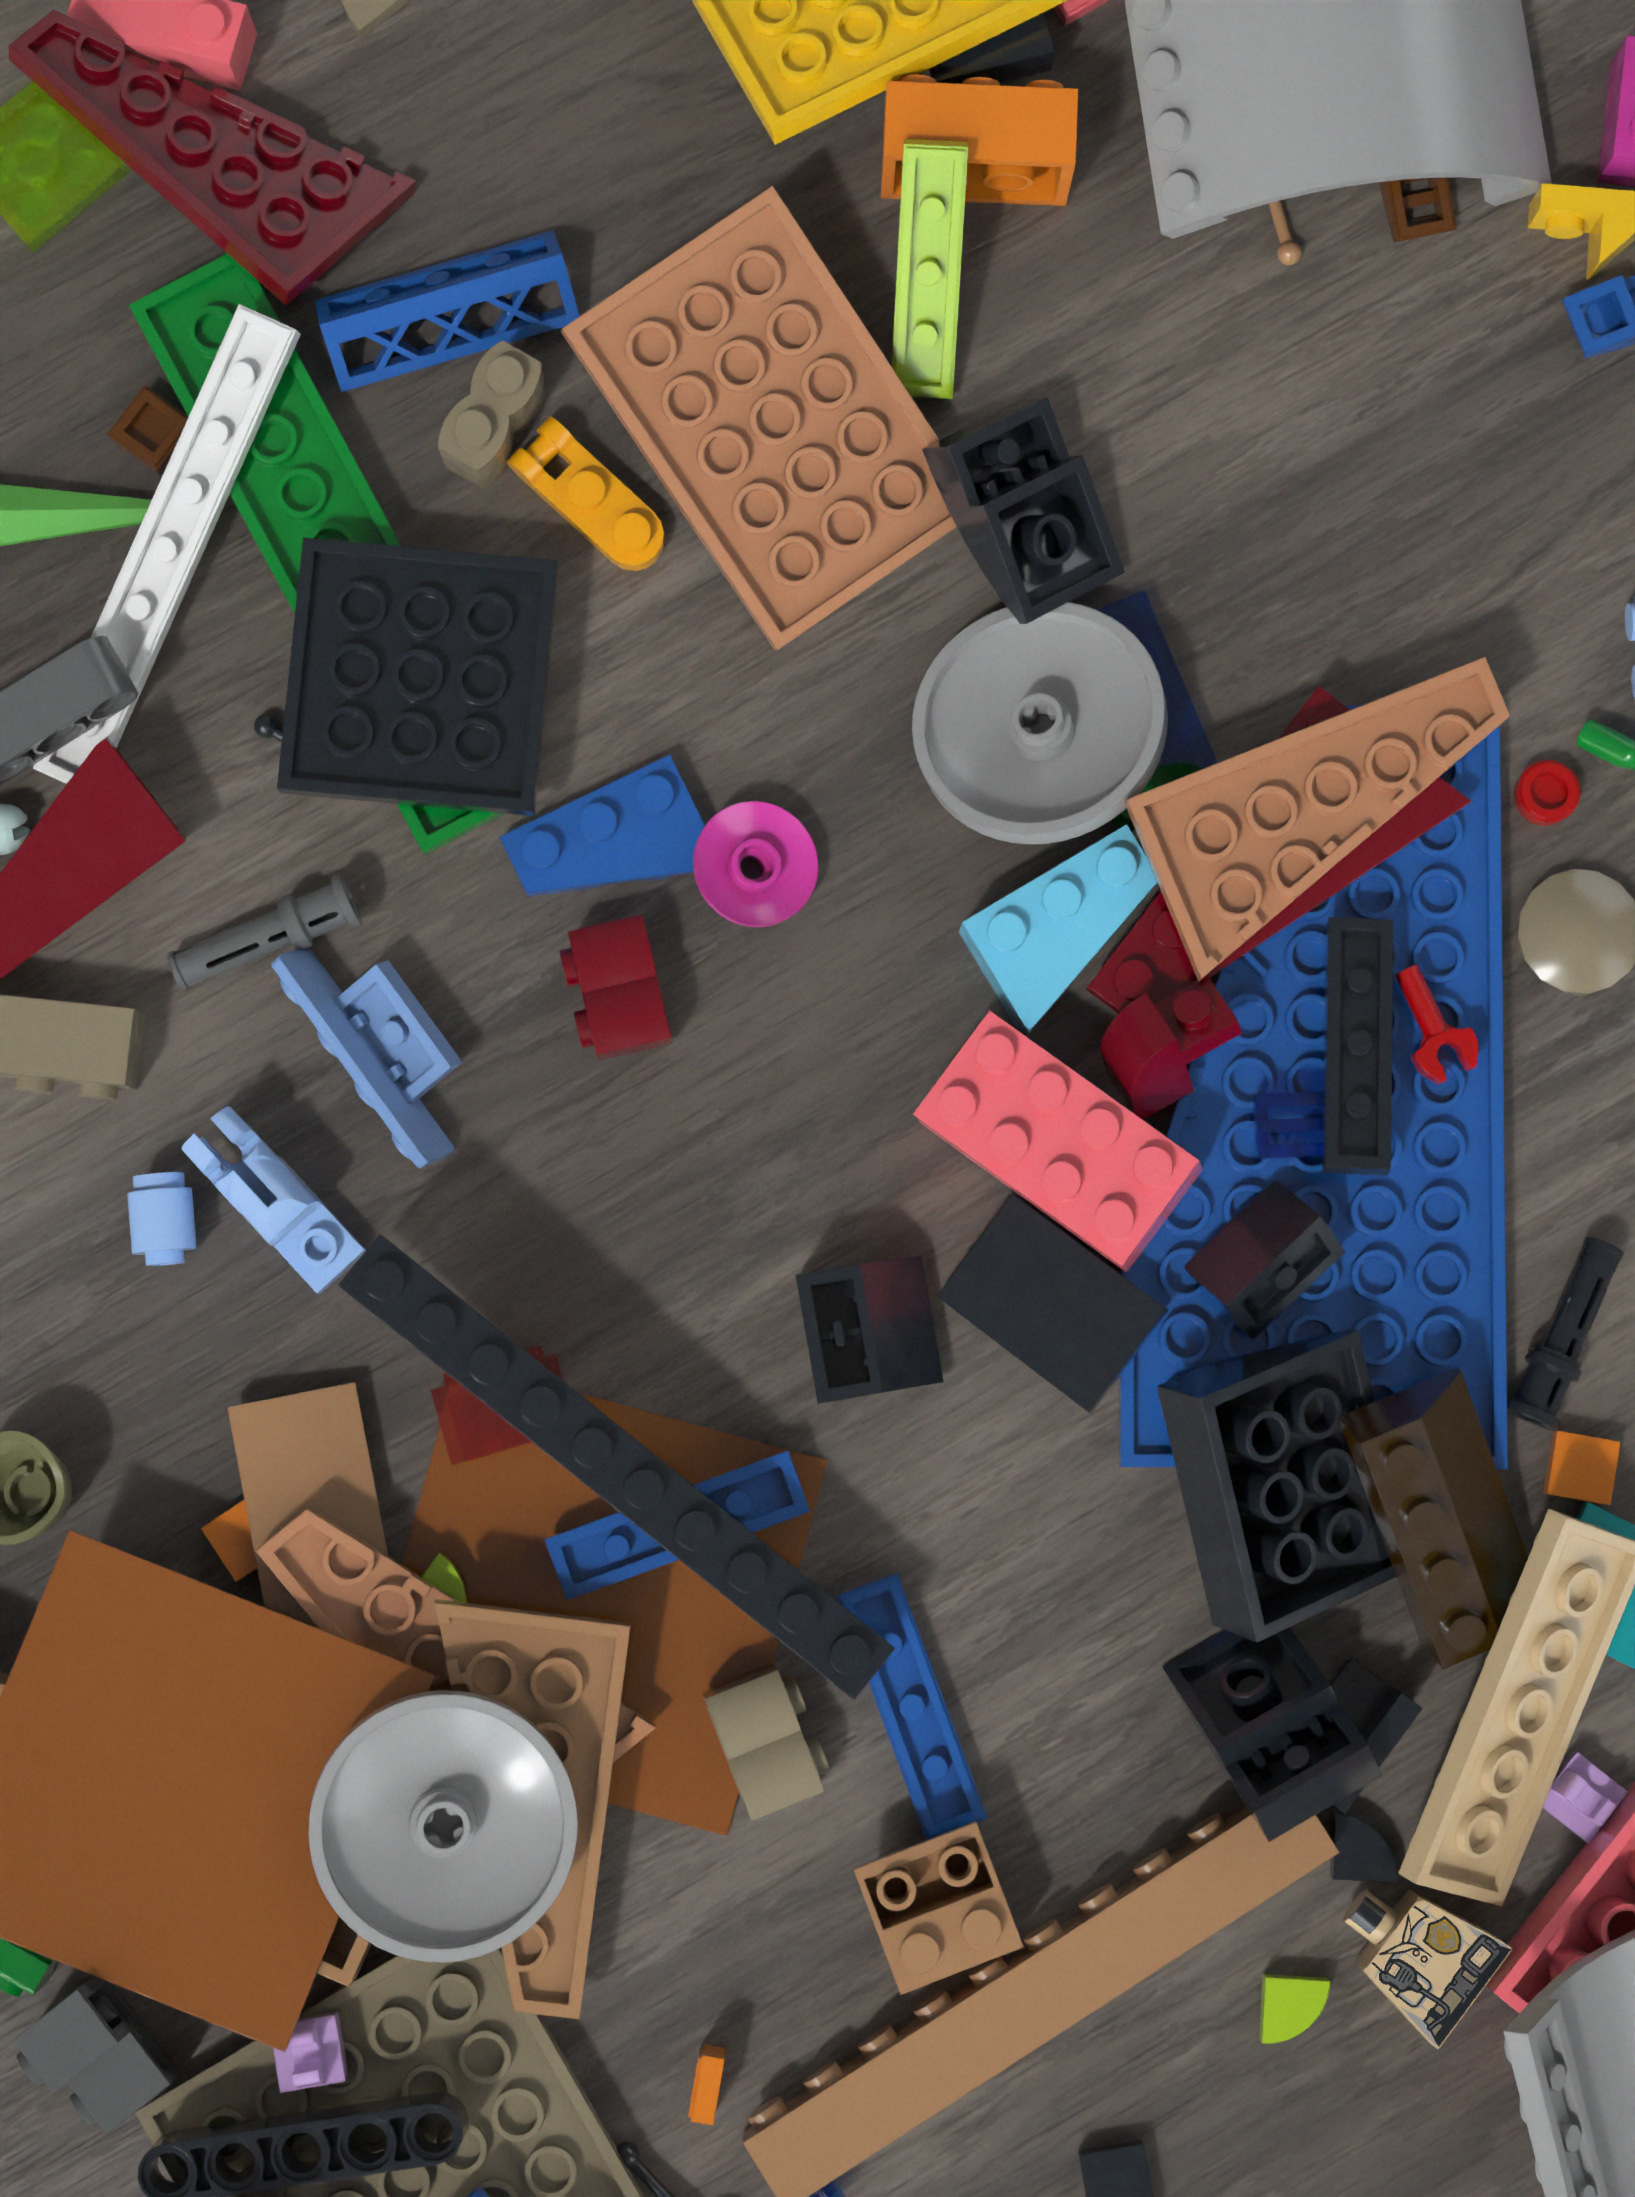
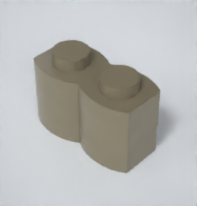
[438,340,546,489]
[701,1664,830,1821]

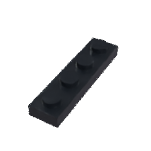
[1322,917,1393,1176]

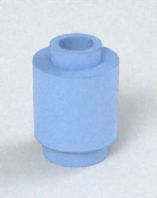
[127,1172,197,1266]

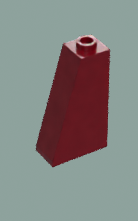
[0,737,186,979]

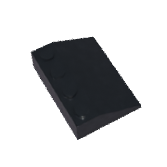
[1157,1329,1396,1642]

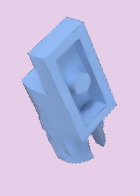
[181,1106,366,1294]

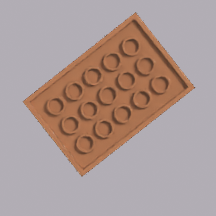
[560,186,957,651]

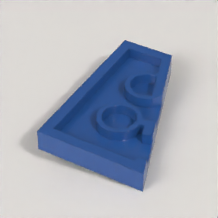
[499,754,705,897]

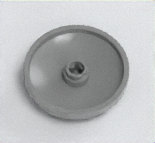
[912,602,1168,845]
[308,1690,578,1962]

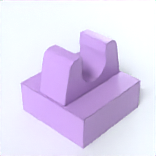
[1543,1750,1628,1843]
[273,2011,349,2093]

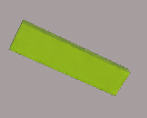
[891,139,968,399]

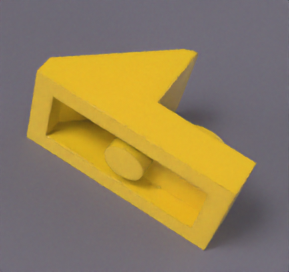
[1527,183,1635,280]

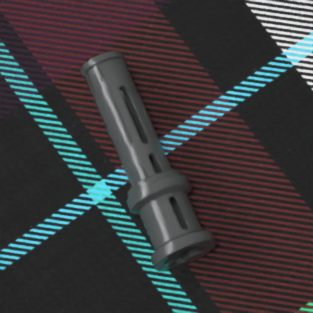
[167,873,363,991]

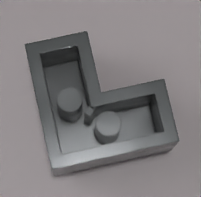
[13,1976,181,2135]

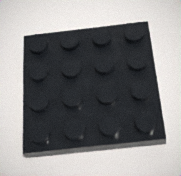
[277,537,559,816]

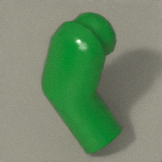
[1576,718,1635,771]

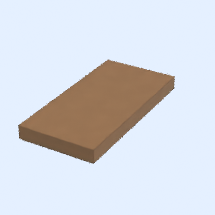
[227,1382,388,1628]

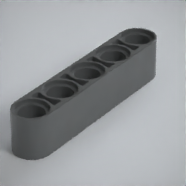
[0,636,139,785]

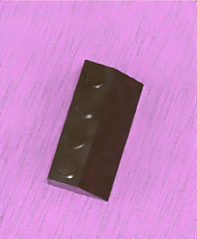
[1338,1367,1528,1670]

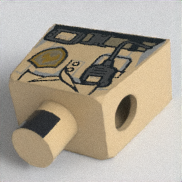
[1343,1889,1513,2049]

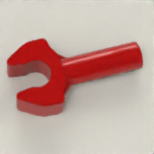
[1395,964,1478,1085]

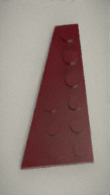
[9,9,417,305]
[1086,686,1472,1014]

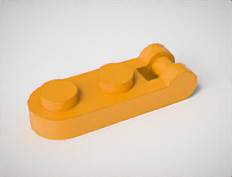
[506,416,665,571]

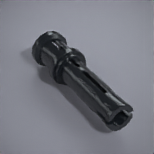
[1507,1237,1624,1432]

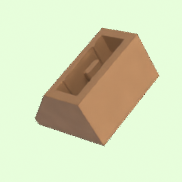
[853,1821,1024,1995]

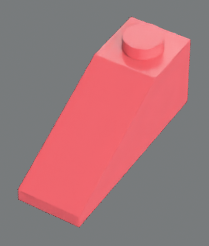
[67,0,257,91]

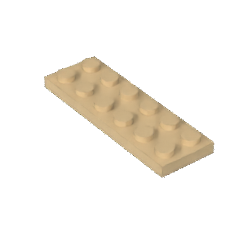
[1398,1509,1635,1906]

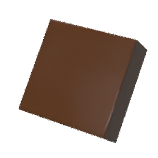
[107,385,189,476]

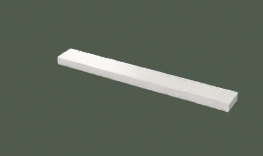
[33,304,300,784]

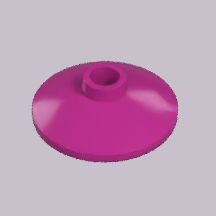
[693,801,818,927]

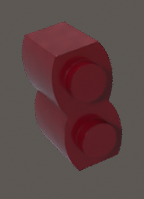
[559,914,673,1061]

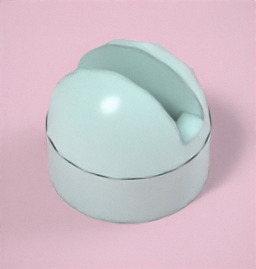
[0,804,30,855]

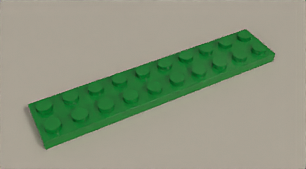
[129,254,505,856]

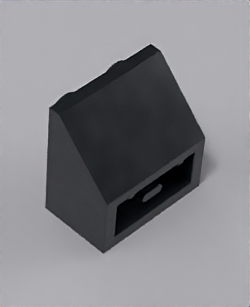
[796,1256,944,1404]

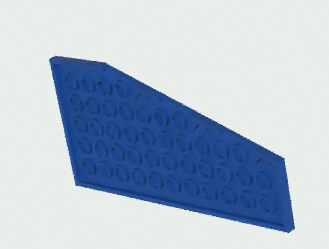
[1119,705,1508,1470]

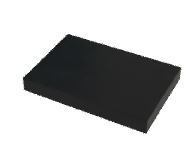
[937,1194,1169,1413]

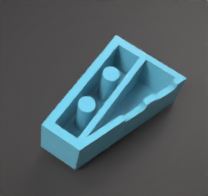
[958,825,1157,1037]

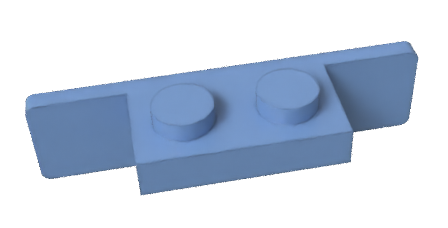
[271,948,463,1169]

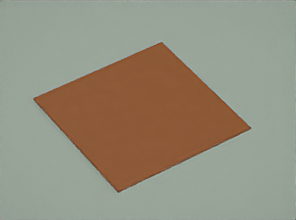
[401,1379,828,1836]
[0,1530,436,2052]

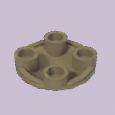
[1514,869,1635,996]

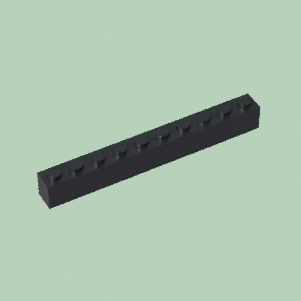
[338,1234,895,1700]

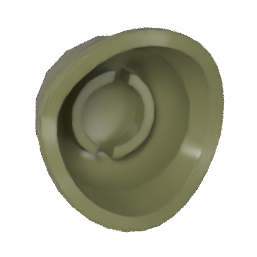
[0,1431,72,1545]

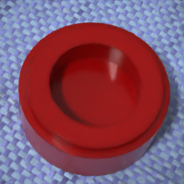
[1513,760,1580,826]

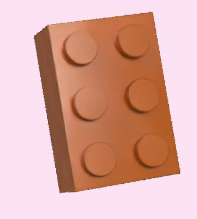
[881,74,1078,206]

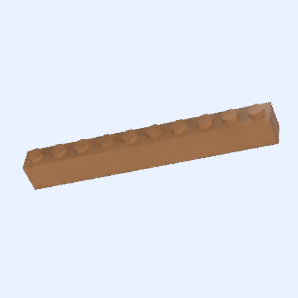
[743,1806,1340,2197]

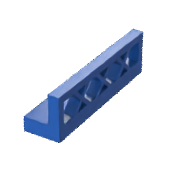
[314,230,580,392]

